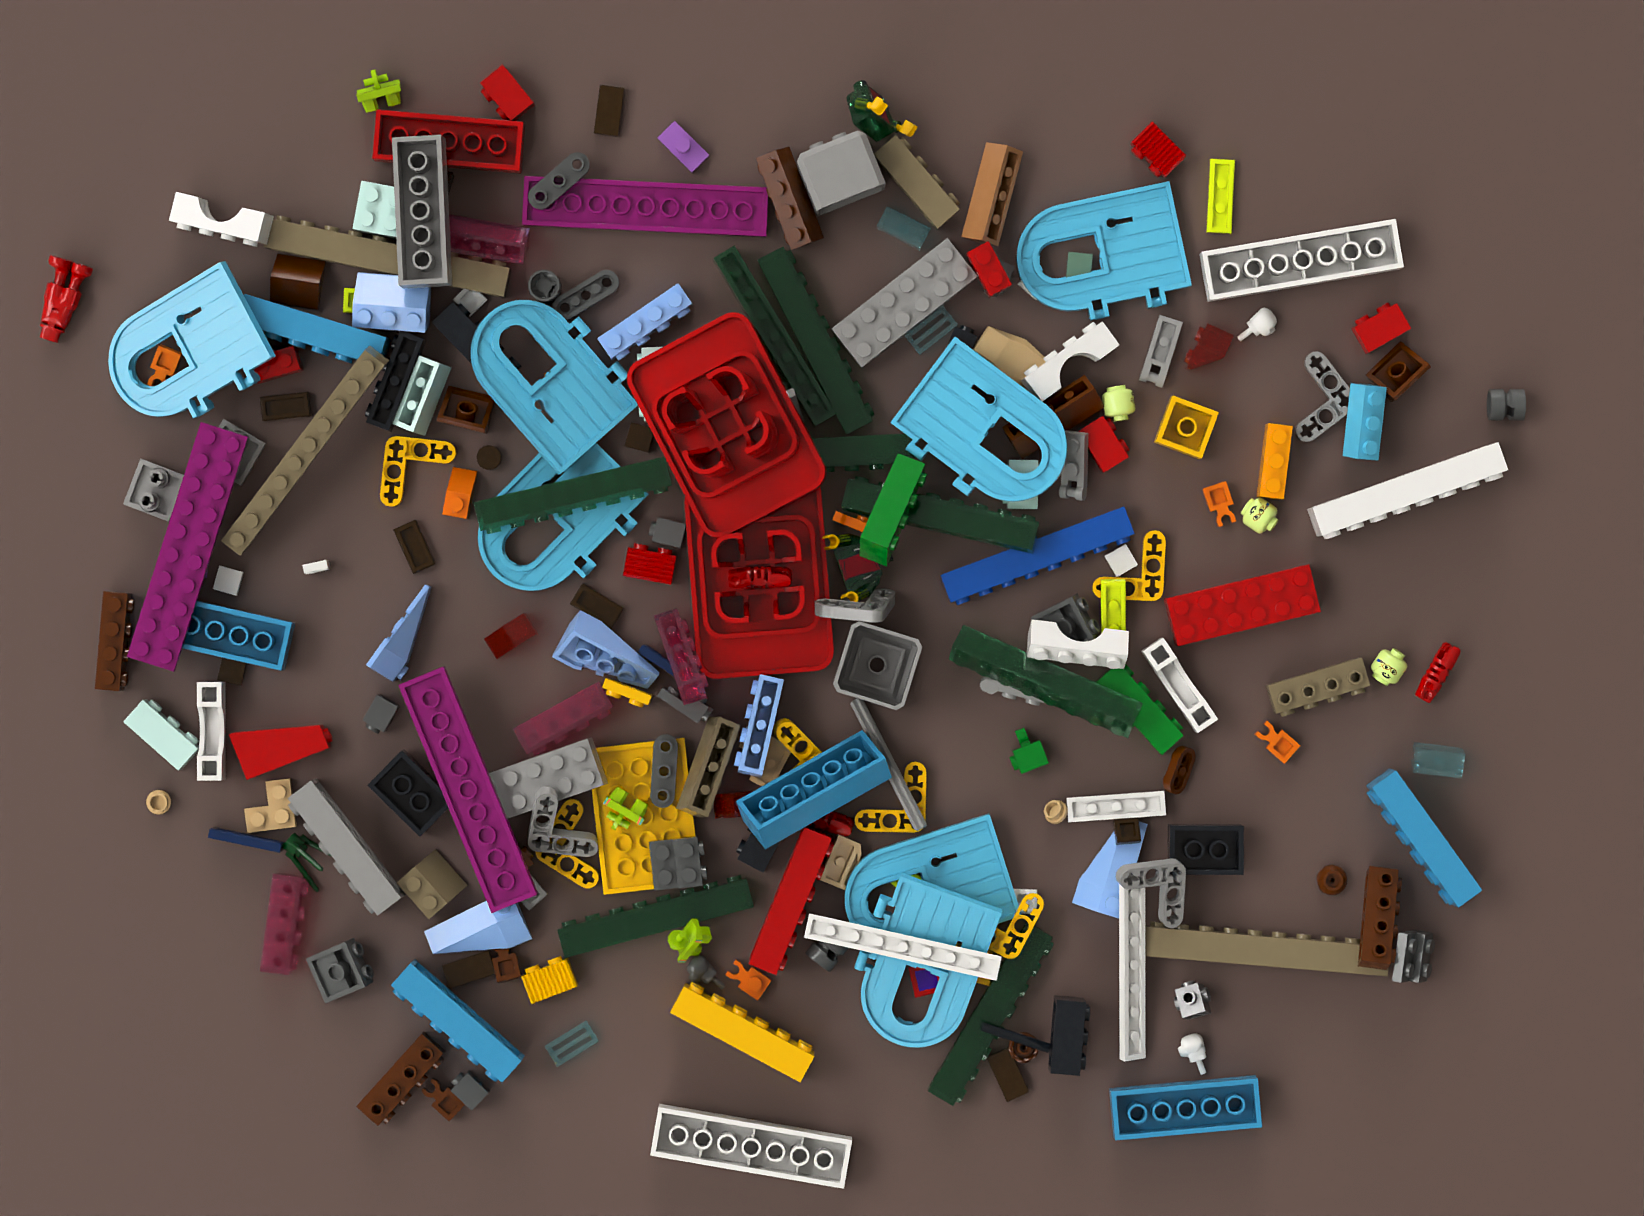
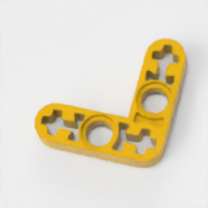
[380,436,457,507]
[1092,530,1166,601]
[773,718,822,770]
[854,761,926,833]
[535,799,599,888]
[989,893,1044,959]

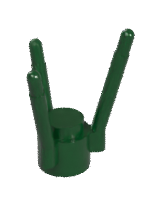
[282,833,332,892]

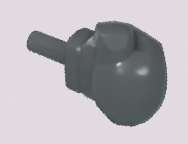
[687,955,725,990]

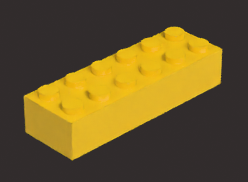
[670,982,814,1082]

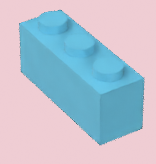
[1343,383,1387,460]

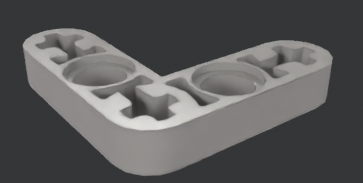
[1295,351,1350,442]
[815,589,895,622]
[528,787,598,857]
[1116,858,1186,928]

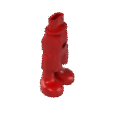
[40,255,93,343]

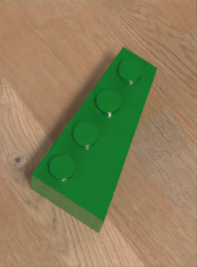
[859,453,928,567]

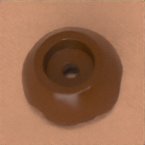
[1317,865,1347,895]
[1009,1032,1038,1063]

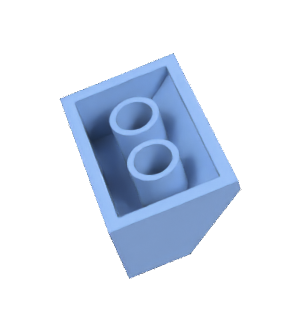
[352,272,431,333]

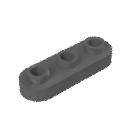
[528,152,590,210]
[552,270,619,320]
[650,734,678,808]

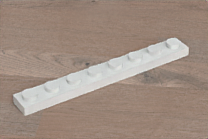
[1119,873,1146,1062]
[804,913,1002,981]

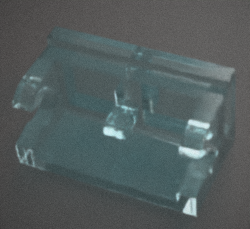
[876,206,931,251]
[1411,742,1465,778]

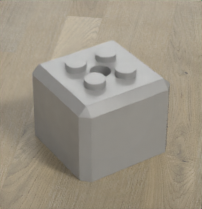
[797,131,886,216]
[833,621,922,710]

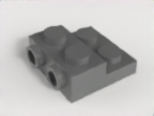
[1031,593,1100,642]
[657,686,714,723]
[649,836,707,891]
[1392,930,1435,983]
[306,938,374,1004]

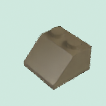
[397,849,468,919]

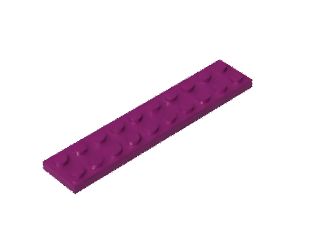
[522,176,768,237]
[127,422,249,672]
[398,666,538,913]

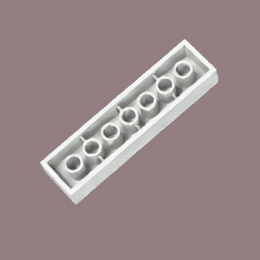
[1199,219,1404,302]
[1307,442,1508,539]
[650,1104,852,1189]

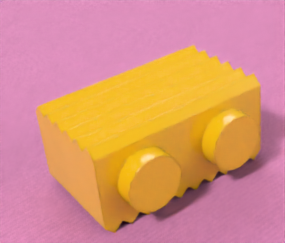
[521,955,578,1004]

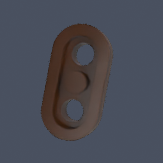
[1163,746,1196,795]

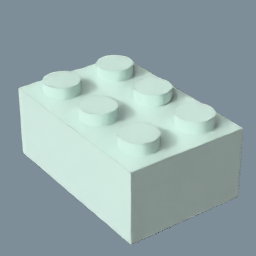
[352,181,396,239]

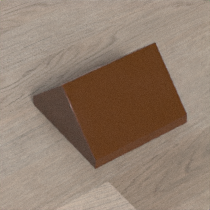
[270,254,326,310]
[1365,341,1431,402]
[437,386,495,434]

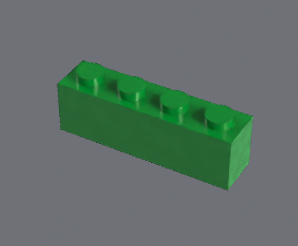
[1095,664,1184,755]

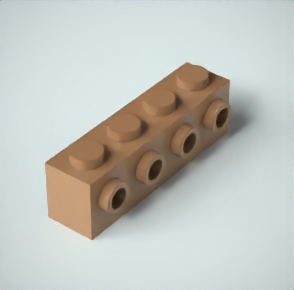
[961,142,1023,246]

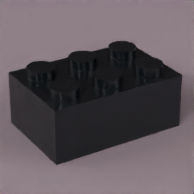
[367,749,449,837]
[1168,824,1244,875]
[1048,995,1090,1076]

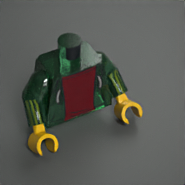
[846,80,918,142]
[822,533,894,602]

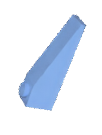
[366,585,431,682]
[552,610,660,689]
[1072,818,1148,918]
[424,901,532,954]

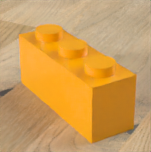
[1257,423,1293,500]

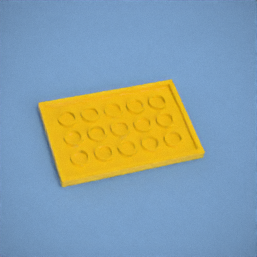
[592,738,696,895]

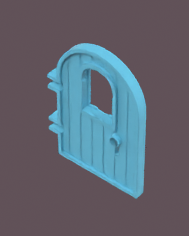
[1016,181,1192,321]
[108,261,276,418]
[471,300,638,475]
[890,337,1068,502]
[478,443,649,591]
[844,813,1022,938]
[854,873,1003,1048]

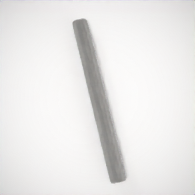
[851,698,927,831]

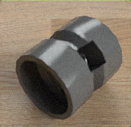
[528,270,562,304]
[1487,389,1526,421]
[806,941,849,972]

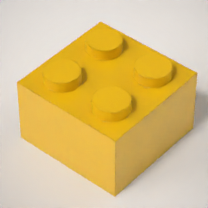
[1153,395,1219,459]

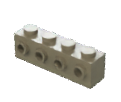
[874,135,960,230]
[1266,657,1370,717]
[676,716,741,817]

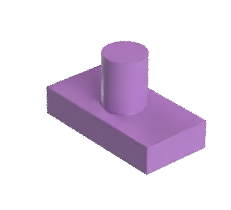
[658,121,709,173]

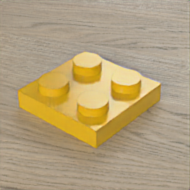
[602,678,653,708]

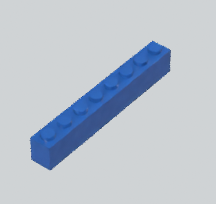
[940,507,1135,605]

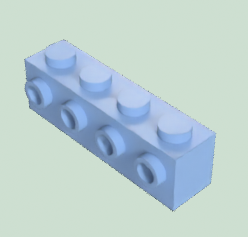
[597,283,693,361]
[734,674,784,778]

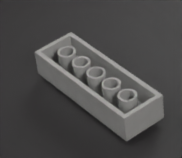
[392,135,452,289]
[831,238,978,369]
[489,737,608,819]
[288,778,406,916]

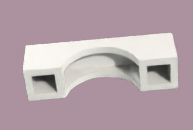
[169,192,274,247]
[1021,321,1119,402]
[1027,620,1129,669]
[1141,638,1218,733]
[197,682,226,781]

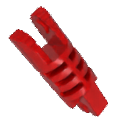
[728,566,792,589]
[1415,642,1461,703]
[807,811,854,837]

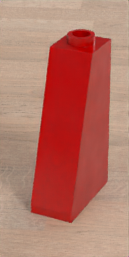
[229,724,333,780]

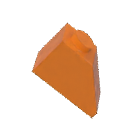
[442,467,478,519]

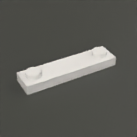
[1066,791,1166,822]

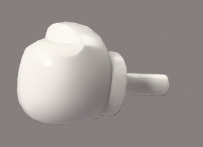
[1237,307,1277,342]
[1178,1033,1206,1075]

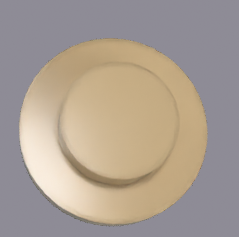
[146,790,171,814]
[1044,800,1068,824]

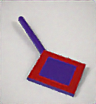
[908,967,940,998]

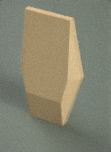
[973,326,1045,391]

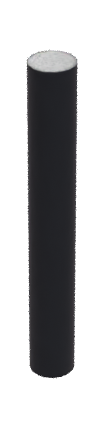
[980,1021,1051,1053]

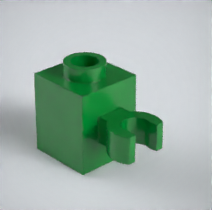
[1009,727,1049,774]

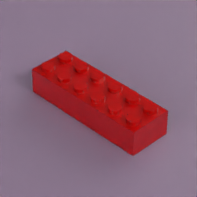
[372,109,525,174]
[1164,564,1321,646]
[749,826,834,975]

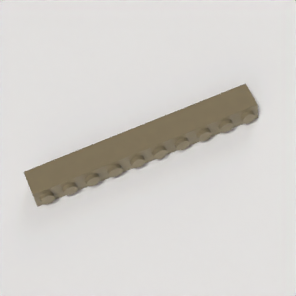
[264,215,511,298]
[221,346,389,556]
[1145,921,1389,976]

